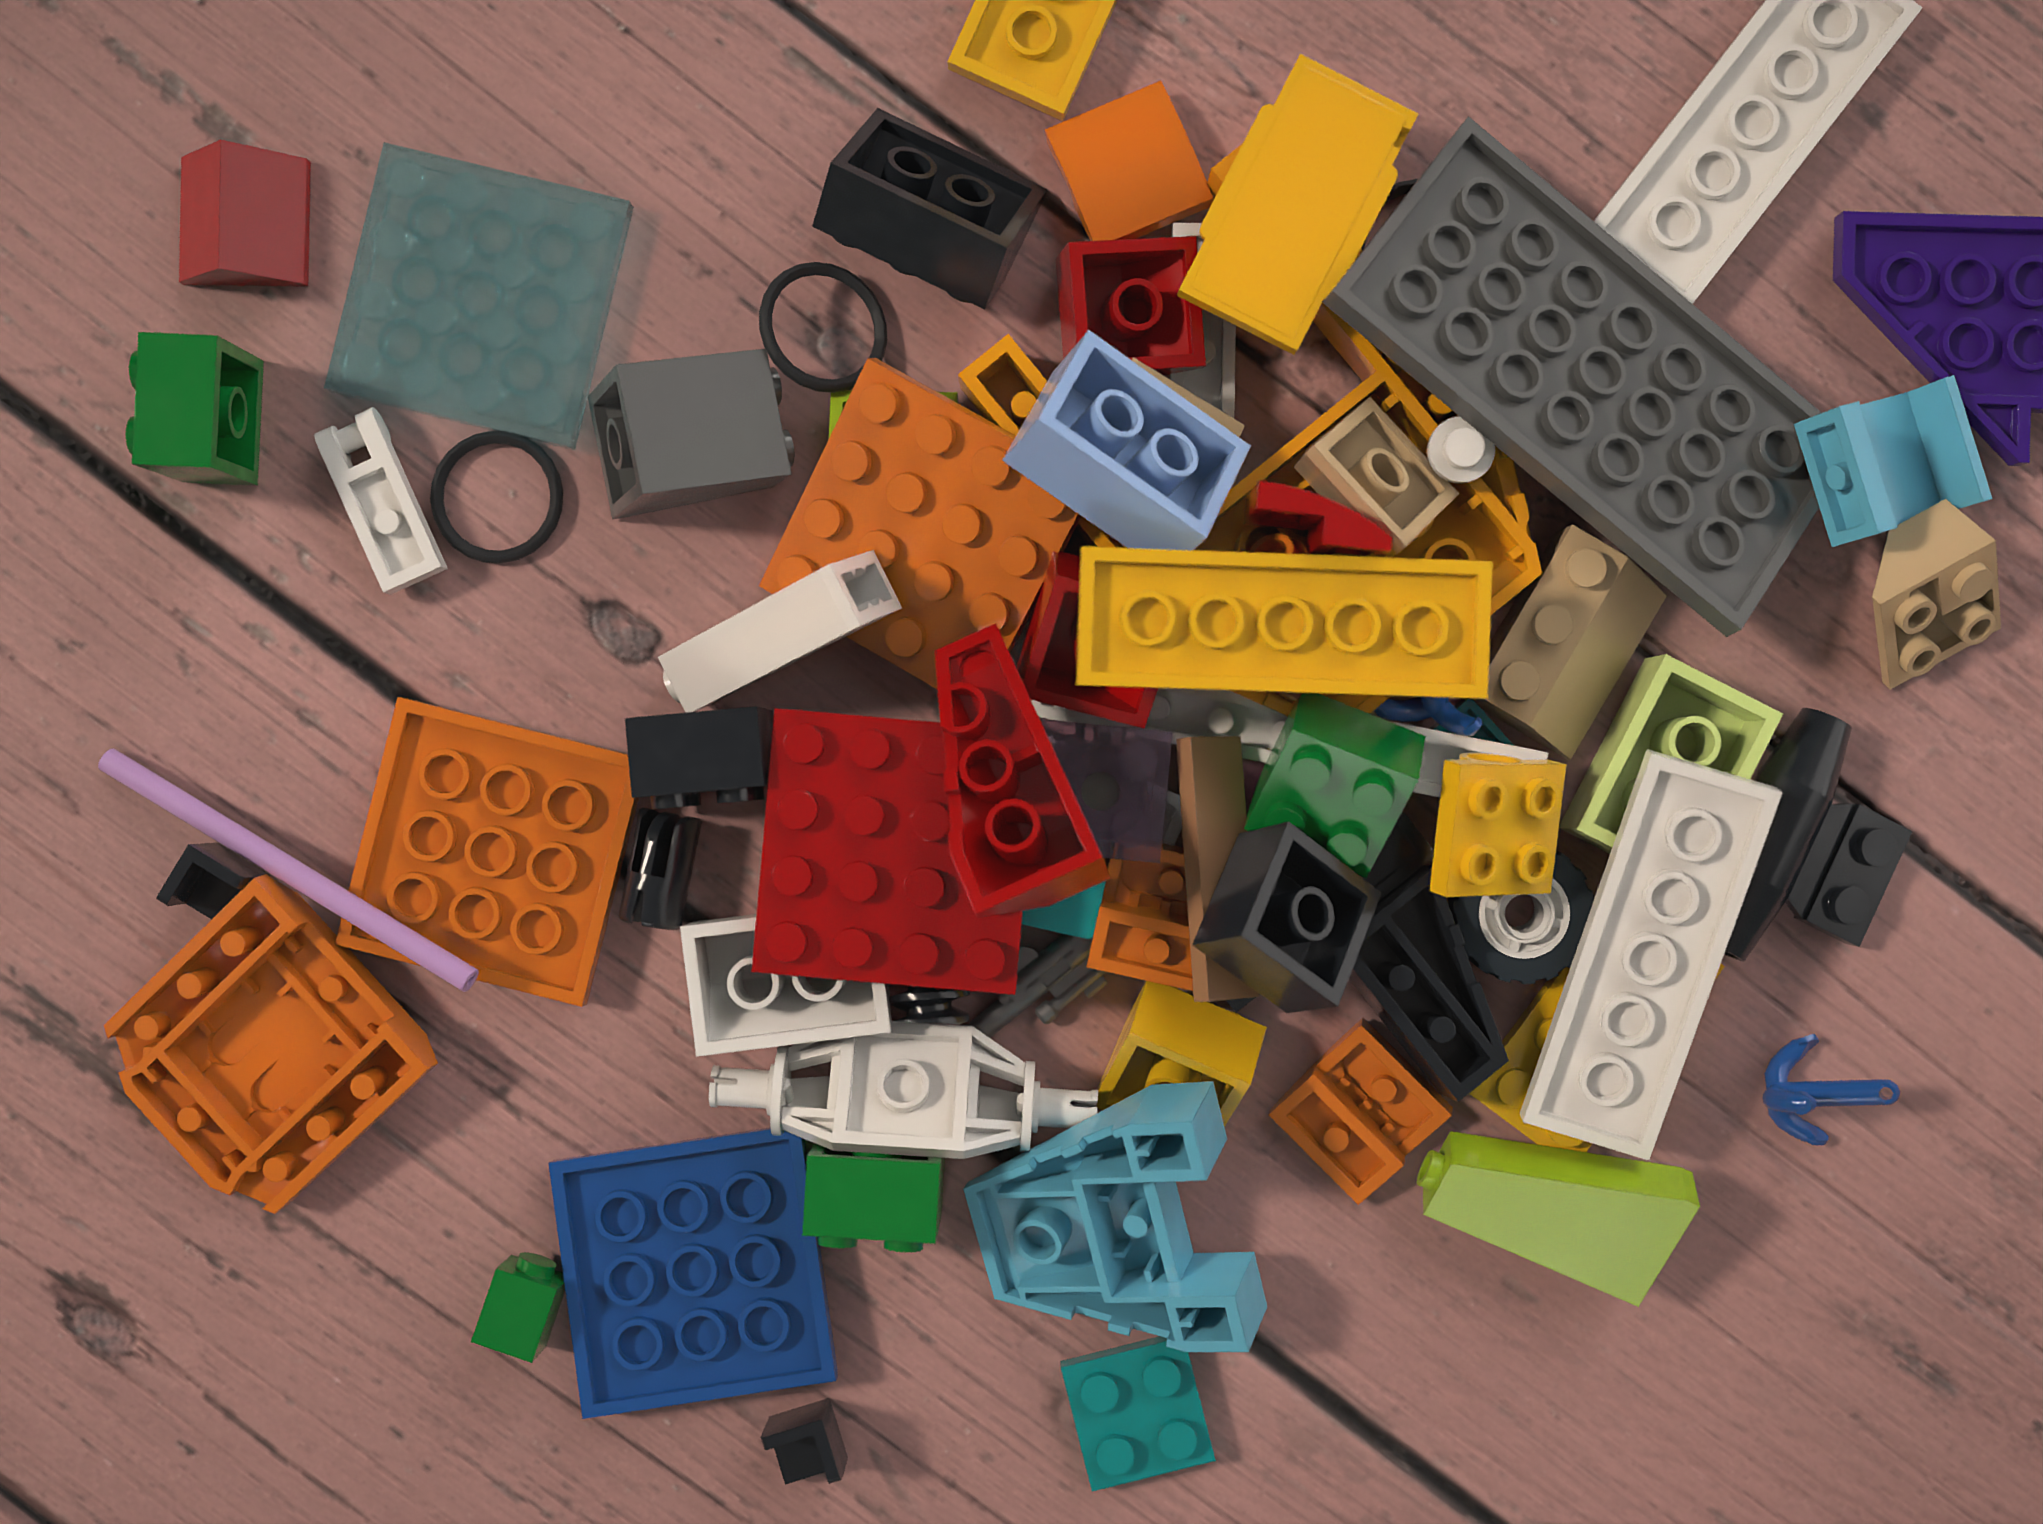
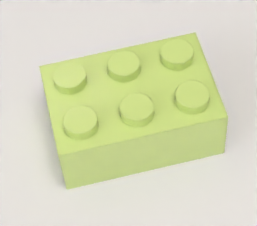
[1559,654,1783,854]

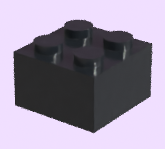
[625,706,774,809]
[1192,821,1382,1013]

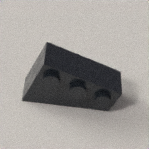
[1349,865,1509,1102]

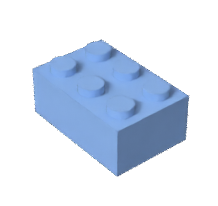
[1002,330,1251,550]

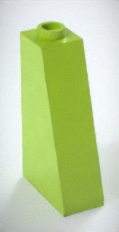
[1417,1131,1700,1307]

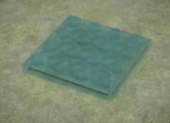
[324,142,634,450]

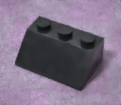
[812,108,1048,310]

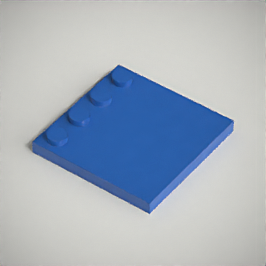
[548,1127,838,1419]

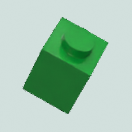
[471,1252,565,1363]

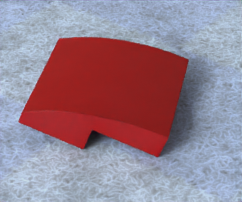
[1243,480,1393,557]

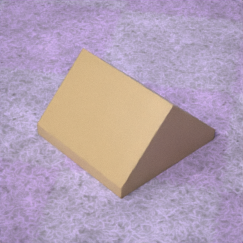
[1294,397,1459,558]

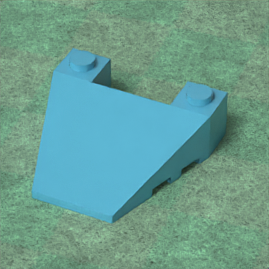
[963,1081,1268,1352]

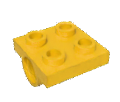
[1429,753,1566,897]

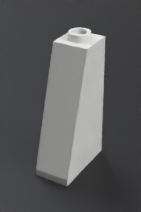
[658,550,902,713]

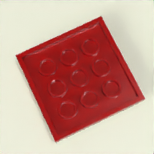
[751,708,1023,995]

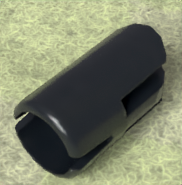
[619,807,702,930]

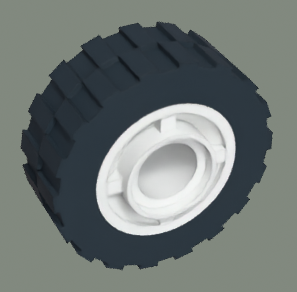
[1449,851,1594,984]

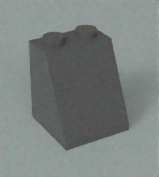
[587,349,795,519]

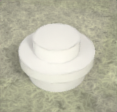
[1427,416,1495,484]

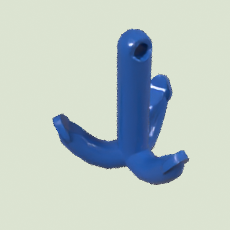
[1374,697,1483,736]
[1762,1034,1900,1146]

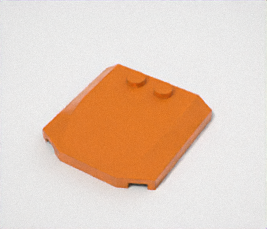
[103,874,438,1214]

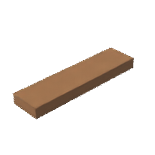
[1176,736,1259,1002]

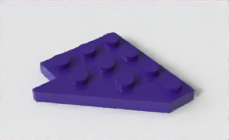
[1833,211,2043,466]

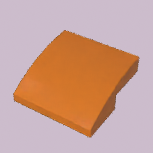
[1044,80,1214,241]
[1087,834,1193,991]
[1268,1018,1453,1205]

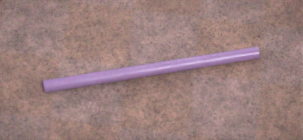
[98,749,479,992]

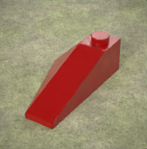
[935,623,1111,918]

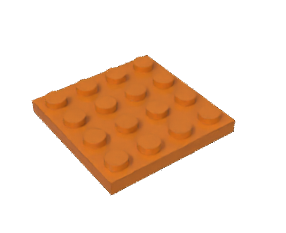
[759,358,1082,690]
[335,697,639,1007]

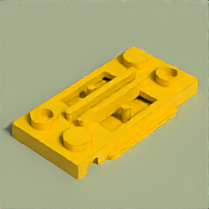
[1177,54,1418,355]

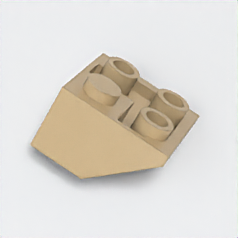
[1872,499,2001,690]

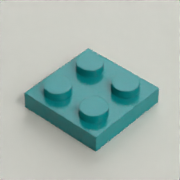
[1060,1336,1216,1492]

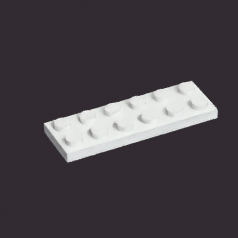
[1594,0,1922,304]
[1520,749,1783,1161]

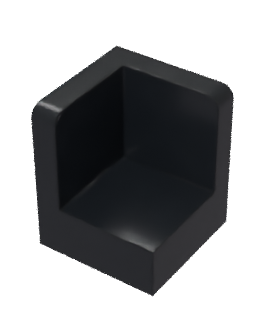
[156,842,270,920]
[761,1398,848,1485]

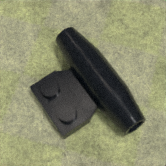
[1724,708,1913,962]

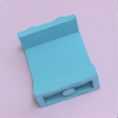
[1794,375,1993,547]

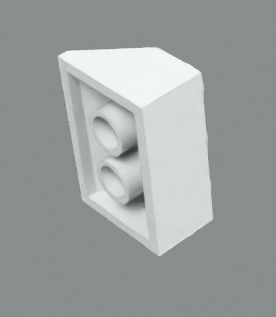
[680,914,892,1057]

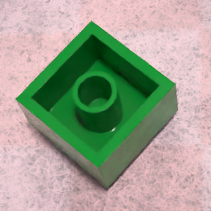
[125,332,264,486]
[1244,693,1426,878]
[802,1143,945,1253]

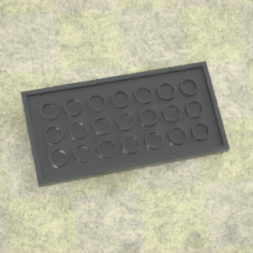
[1322,116,1822,637]

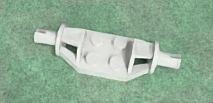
[709,1021,1098,1159]

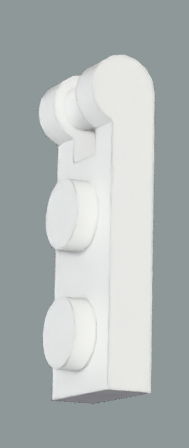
[314,407,448,595]

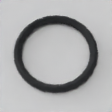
[759,262,887,393]
[430,430,563,564]

